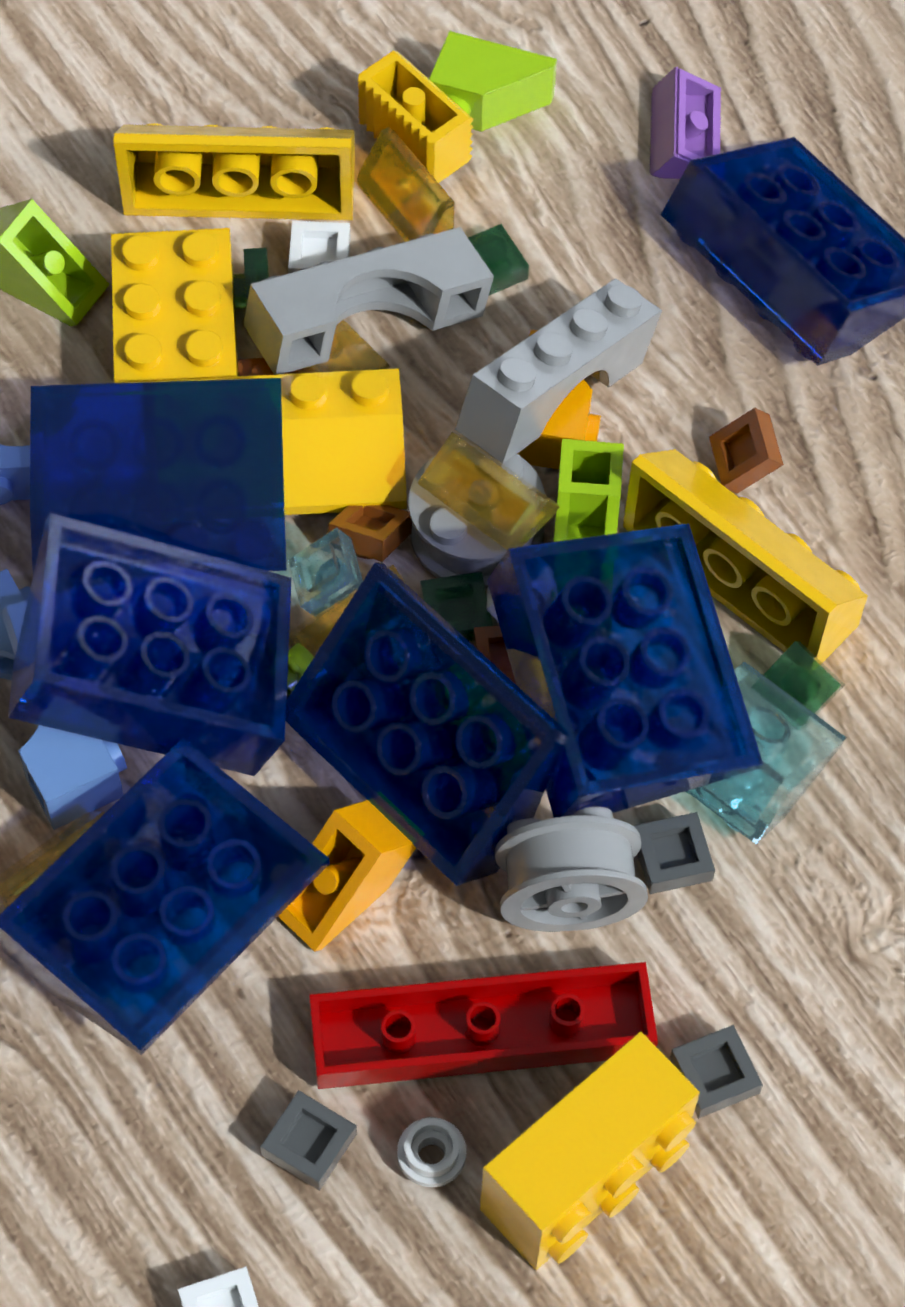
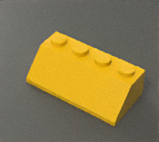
[113,123,355,221]
[155,368,407,522]
[623,449,868,674]

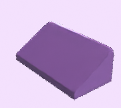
[650,67,721,181]

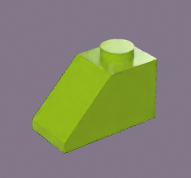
[429,31,557,132]
[0,199,110,326]

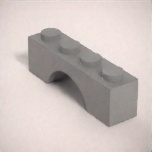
[243,227,494,375]
[455,278,662,464]

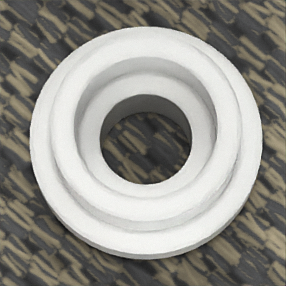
[397,1117,466,1187]

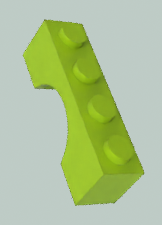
[542,439,624,698]

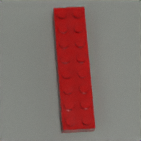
[309,962,658,1089]

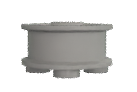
[409,443,545,589]
[495,807,648,932]

